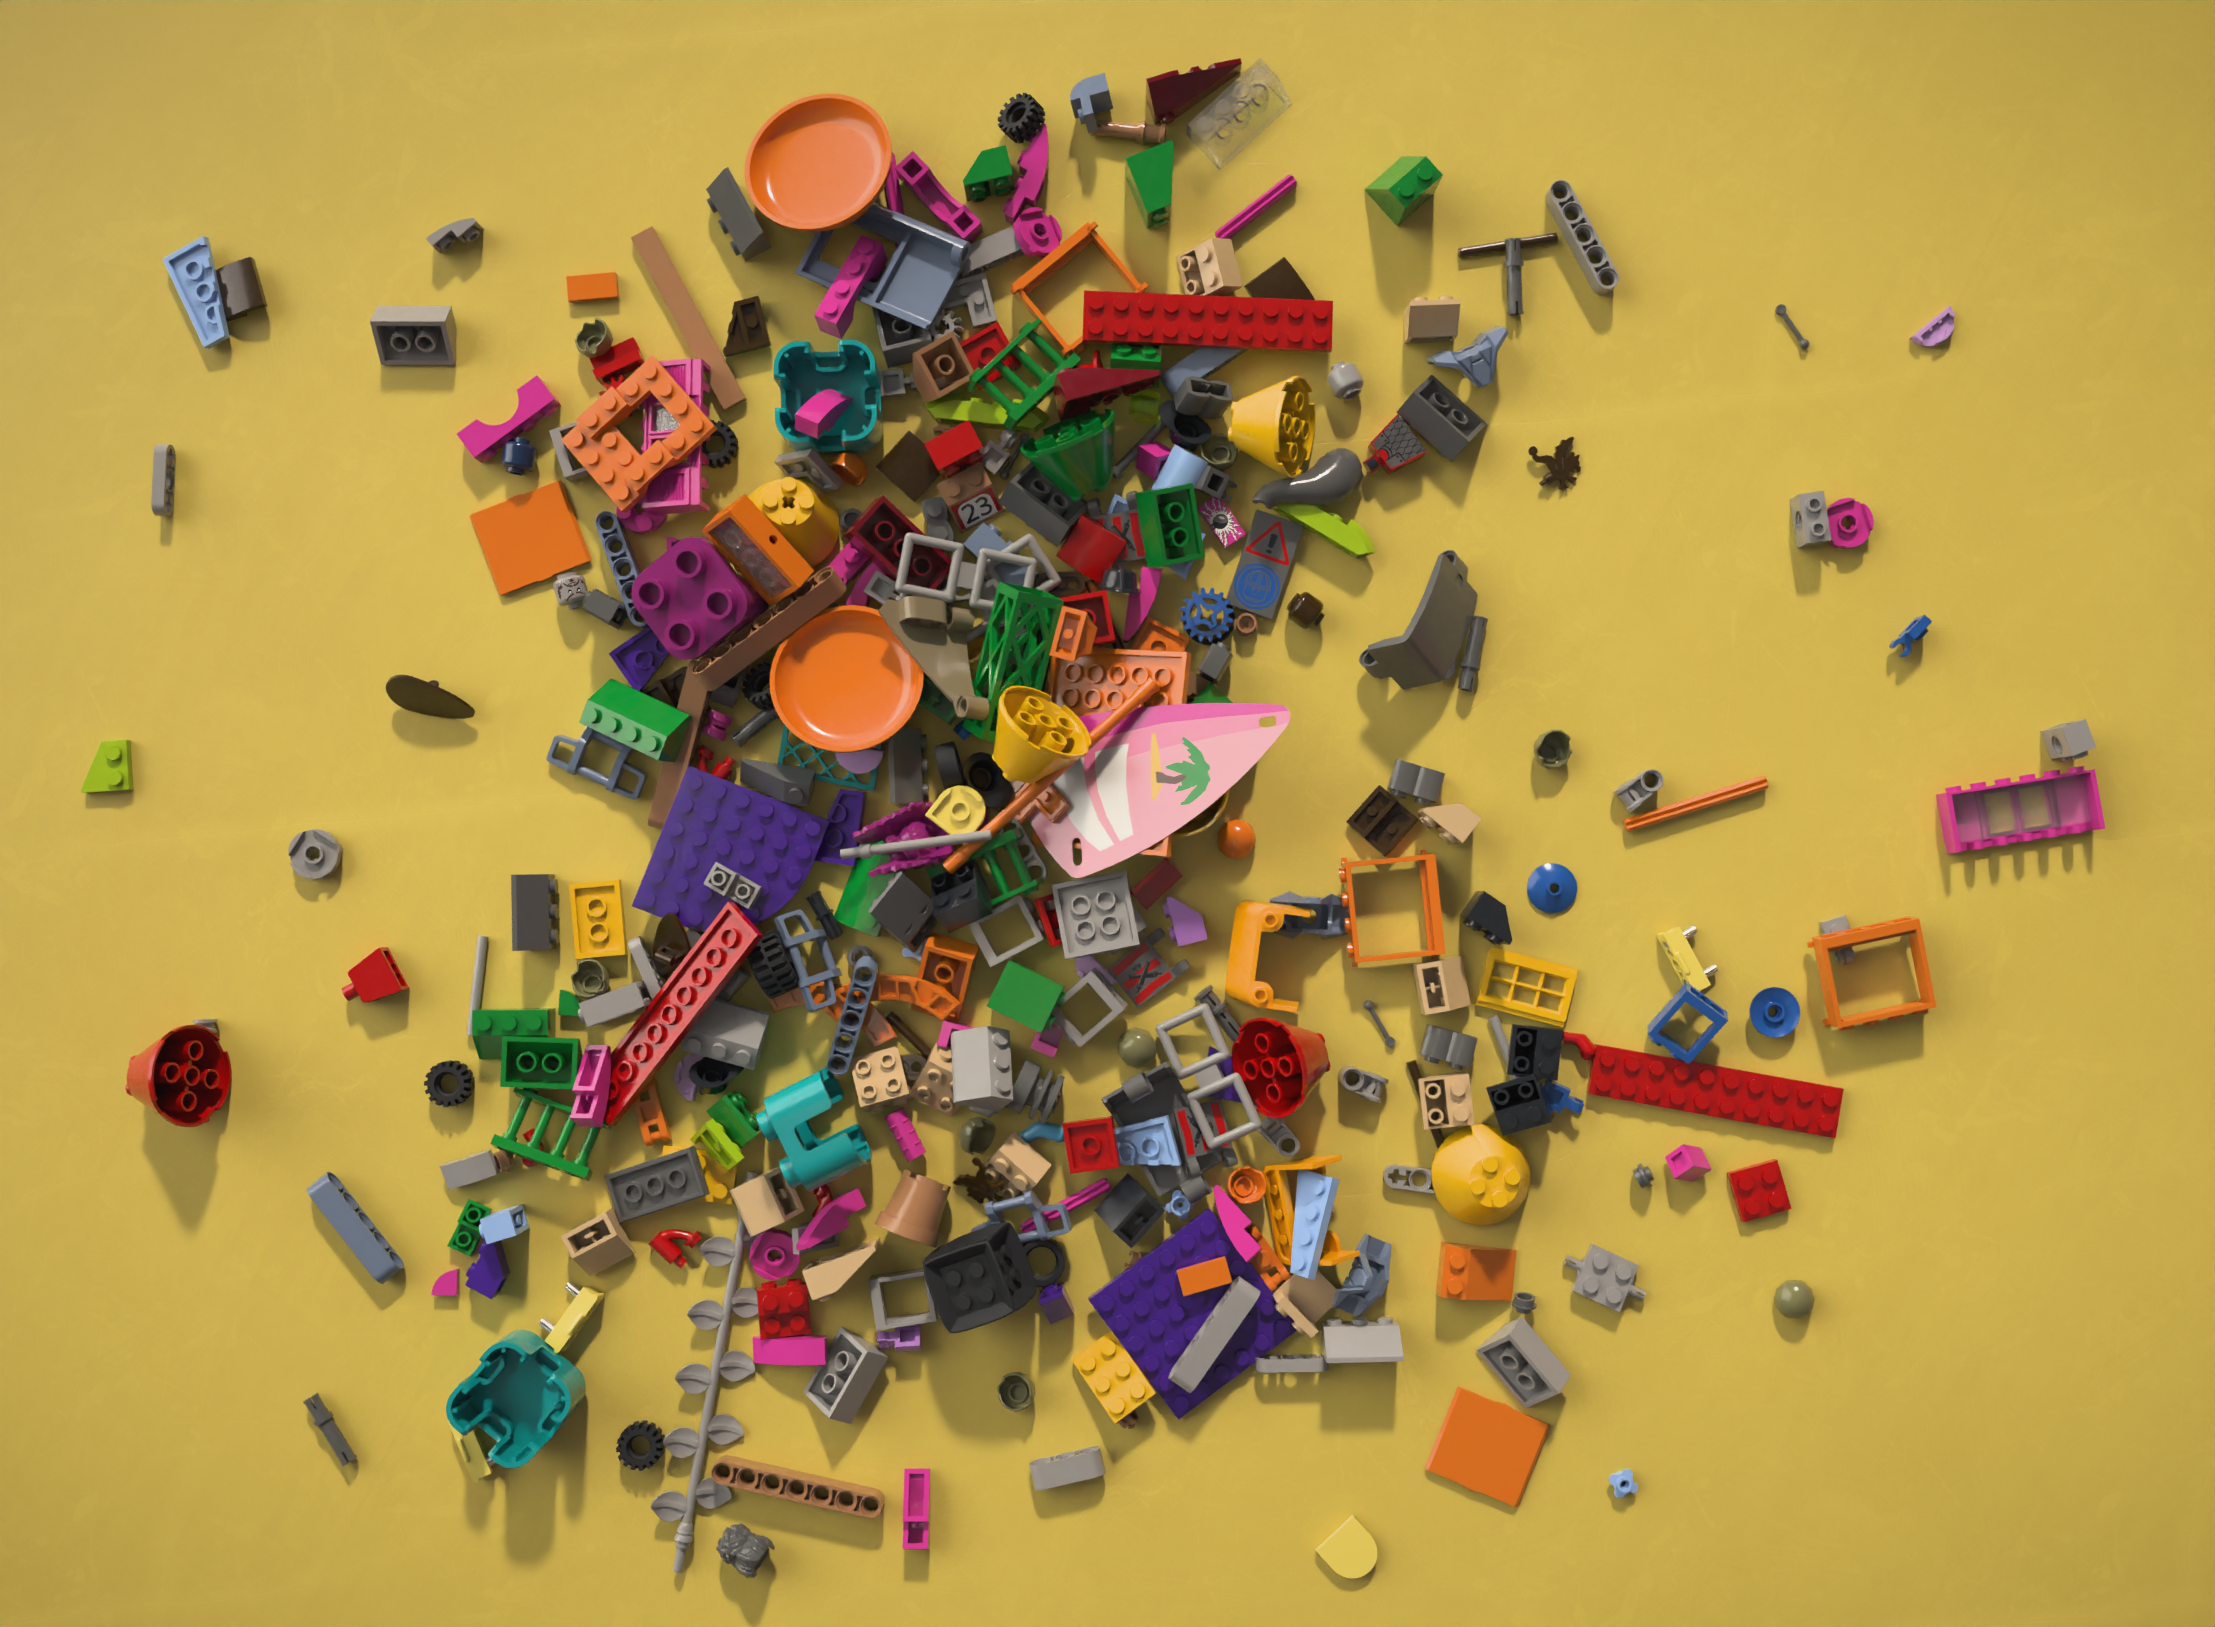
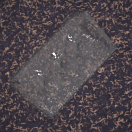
[1186,58,1292,170]

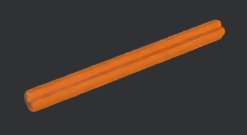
[1623,776,1768,832]

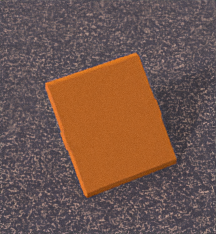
[470,480,592,596]
[1425,1387,1551,1507]

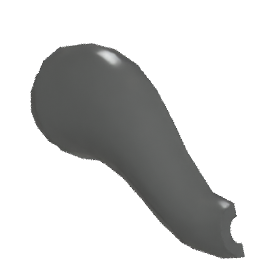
[1252,448,1364,509]

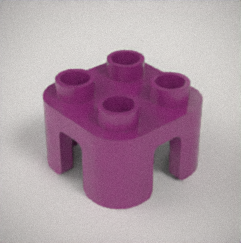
[631,537,769,660]

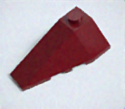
[1146,58,1242,125]
[1053,367,1161,421]

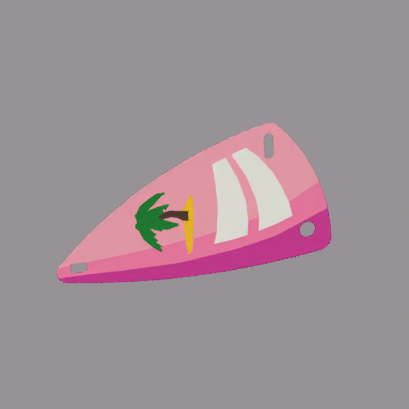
[1029,703,1290,878]

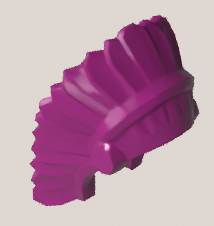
[852,801,956,878]

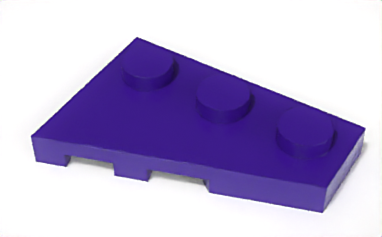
[814,789,867,866]

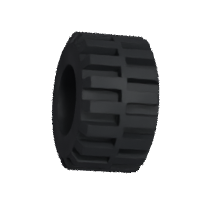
[747,929,799,999]

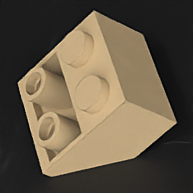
[1176,238,1243,296]
[1403,296,1460,344]
[1416,803,1481,845]
[1412,956,1471,1015]
[1418,1072,1475,1130]
[984,1132,1051,1200]
[730,1166,805,1236]
[561,1208,636,1277]

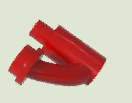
[696,744,736,780]
[648,1229,702,1269]

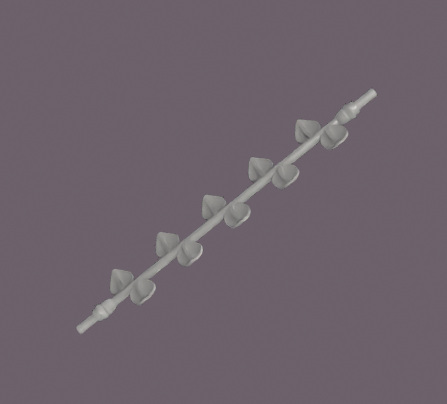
[651,1171,764,1573]

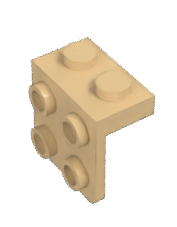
[911,1043,960,1116]
[850,1047,914,1114]
[1272,1269,1337,1338]

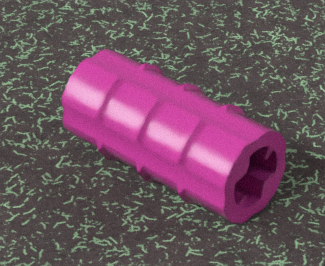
[884,1107,926,1162]

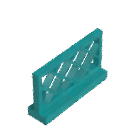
[777,723,883,791]

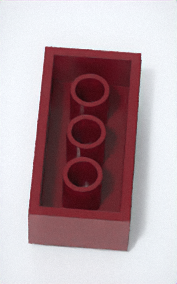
[844,495,952,596]

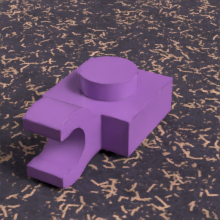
[877,1324,921,1352]

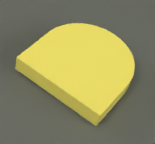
[925,785,986,845]
[1316,1514,1377,1579]

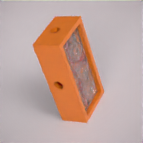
[701,494,814,606]

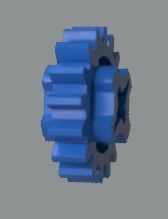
[1180,588,1234,642]

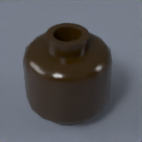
[1286,592,1325,629]

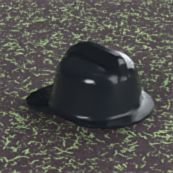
[1159,400,1212,451]
[1098,564,1141,594]
[963,752,1012,808]
[689,1057,744,1095]

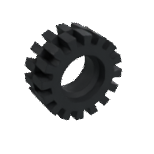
[998,93,1046,143]
[702,420,739,468]
[742,662,774,711]
[424,1060,475,1107]
[616,1420,665,1471]

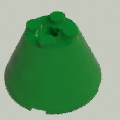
[1020,409,1115,501]

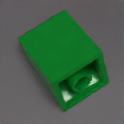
[1125,140,1174,229]
[1365,156,1443,227]
[987,960,1067,1033]

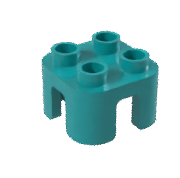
[773,340,883,454]
[756,1067,872,1192]
[446,1330,586,1468]

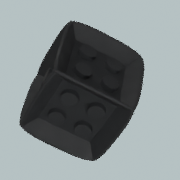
[923,1222,1036,1333]

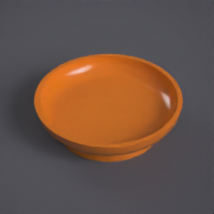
[745,94,892,232]
[770,605,924,753]

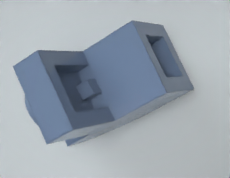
[1070,73,1113,134]

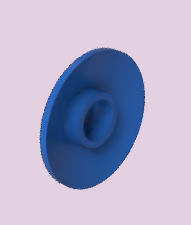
[1527,863,1577,913]
[1749,987,1800,1037]

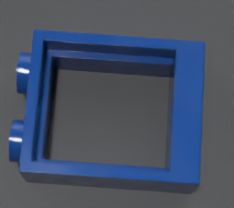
[1648,982,1728,1064]

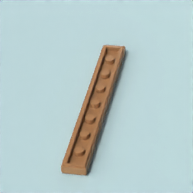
[631,226,747,411]

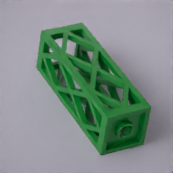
[963,581,1064,742]

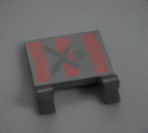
[1087,491,1146,564]
[1107,928,1190,1008]
[1172,1099,1238,1177]

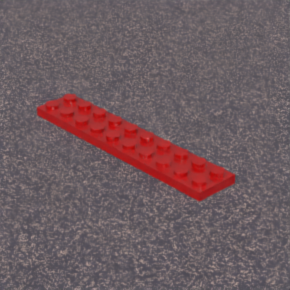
[1082,290,1333,353]
[604,902,763,1126]
[1586,1044,1844,1138]

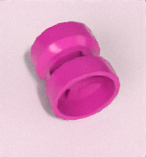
[701,709,733,741]

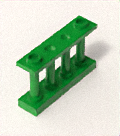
[967,318,1081,431]
[926,827,1045,906]
[490,1087,612,1182]

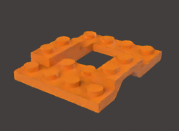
[561,355,717,513]

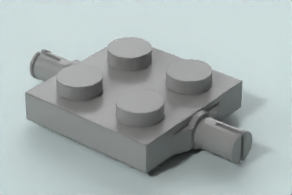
[1563,1244,1646,1312]

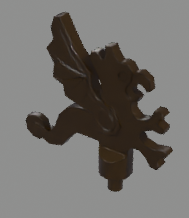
[1528,437,1581,490]
[953,1157,1006,1204]

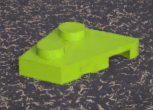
[81,740,134,793]
[690,1118,744,1171]

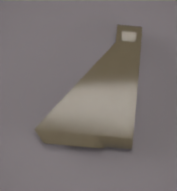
[878,596,989,720]

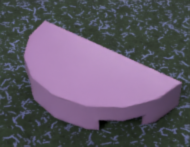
[1909,306,1955,347]
[835,749,885,774]
[1075,955,1117,987]
[674,1053,705,1102]

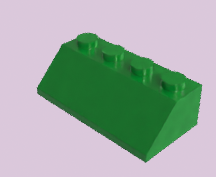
[579,679,692,762]
[834,841,906,937]

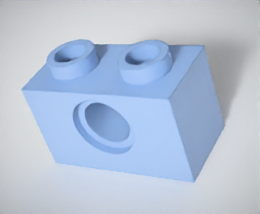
[479,1204,530,1244]

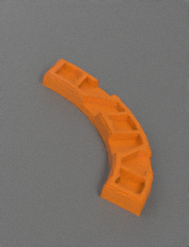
[819,974,961,1022]
[766,981,897,1048]

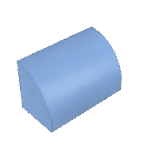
[1151,444,1208,489]

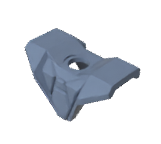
[1427,326,1508,388]
[1270,891,1348,940]
[1332,1234,1391,1317]

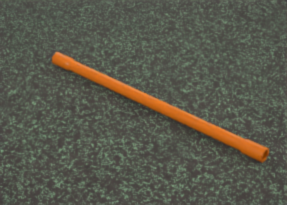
[942,677,1160,874]

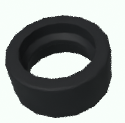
[934,741,965,790]
[1023,1238,1065,1287]

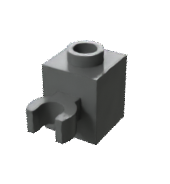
[1194,465,1237,500]

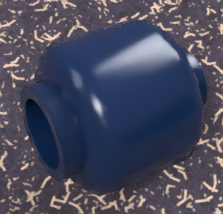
[501,437,537,476]

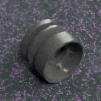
[1005,1060,1065,1125]

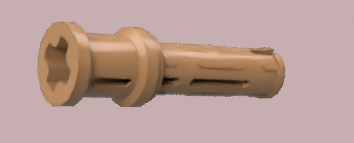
[1091,120,1167,145]

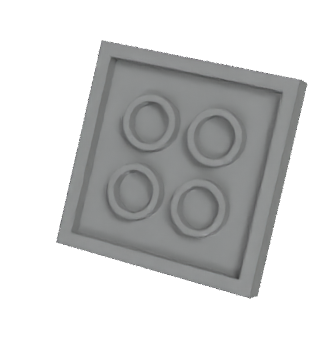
[1052,870,1140,960]

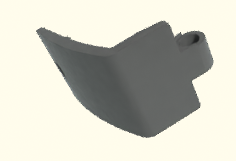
[1359,550,1478,689]
[1101,1062,1223,1204]

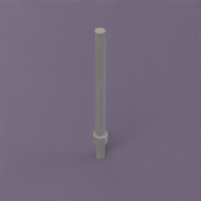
[840,830,992,859]

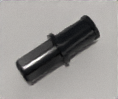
[806,891,843,940]

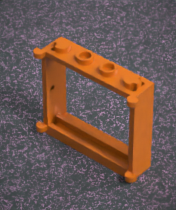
[1011,221,1149,358]
[1339,850,1446,967]
[1807,916,1936,1031]

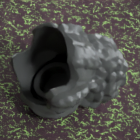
[716,1523,775,1578]

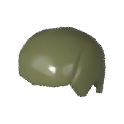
[575,318,613,358]
[1200,434,1238,471]
[1534,730,1572,769]
[571,959,610,1000]
[1118,1027,1157,1068]
[959,1117,996,1155]
[1774,1280,1815,1319]
[997,1372,1036,1412]

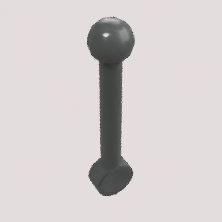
[1775,304,1809,349]
[1000,434,1030,480]
[1364,1000,1395,1047]

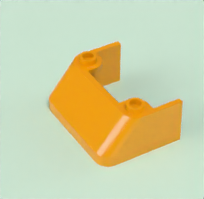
[1225,900,1312,1013]
[1263,1155,1360,1266]

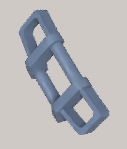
[546,727,648,800]
[774,910,842,1012]
[971,1190,1072,1244]

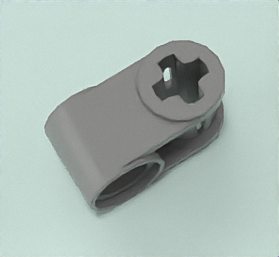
[1613,769,1663,813]
[1338,1066,1389,1103]
[1258,1117,1300,1157]

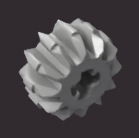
[929,308,964,343]

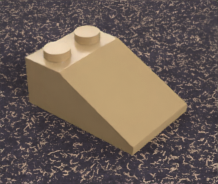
[802,1237,881,1302]

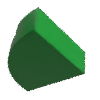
[558,990,581,1016]

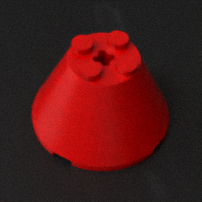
[1232,1017,1331,1118]
[125,1025,231,1127]

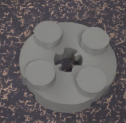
[288,829,343,879]

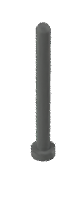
[1113,419,1166,481]

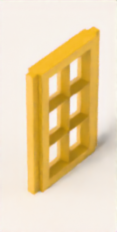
[1476,946,1578,1027]

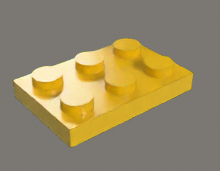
[569,880,627,959]
[662,1144,739,1205]
[1072,1331,1157,1424]

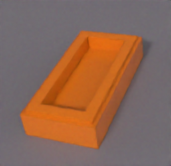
[566,272,619,303]
[1176,1256,1232,1296]

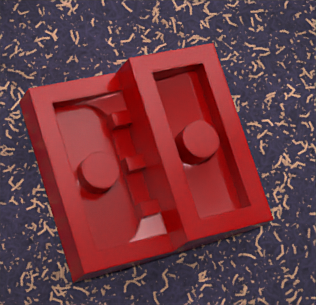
[1056,514,1126,584]

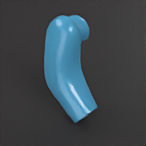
[1019,1122,1065,1144]

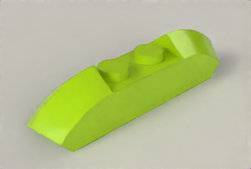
[924,393,1050,433]
[1272,503,1376,559]

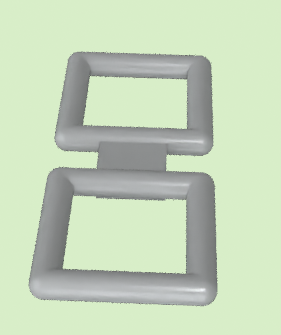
[895,533,1038,617]
[940,534,1061,644]
[1156,1003,1262,1149]

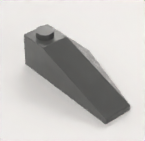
[868,266,932,368]

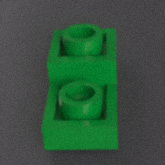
[447,1199,492,1257]

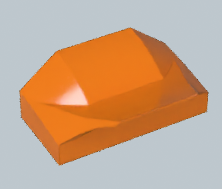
[1049,606,1098,662]

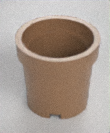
[875,1169,951,1248]

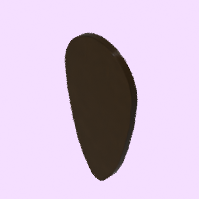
[386,675,475,719]
[653,912,691,981]

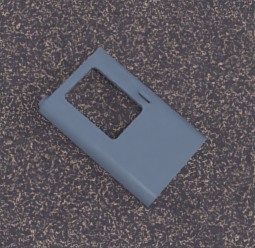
[795,202,971,330]

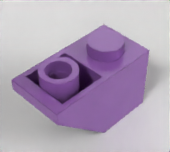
[1162,896,1208,946]

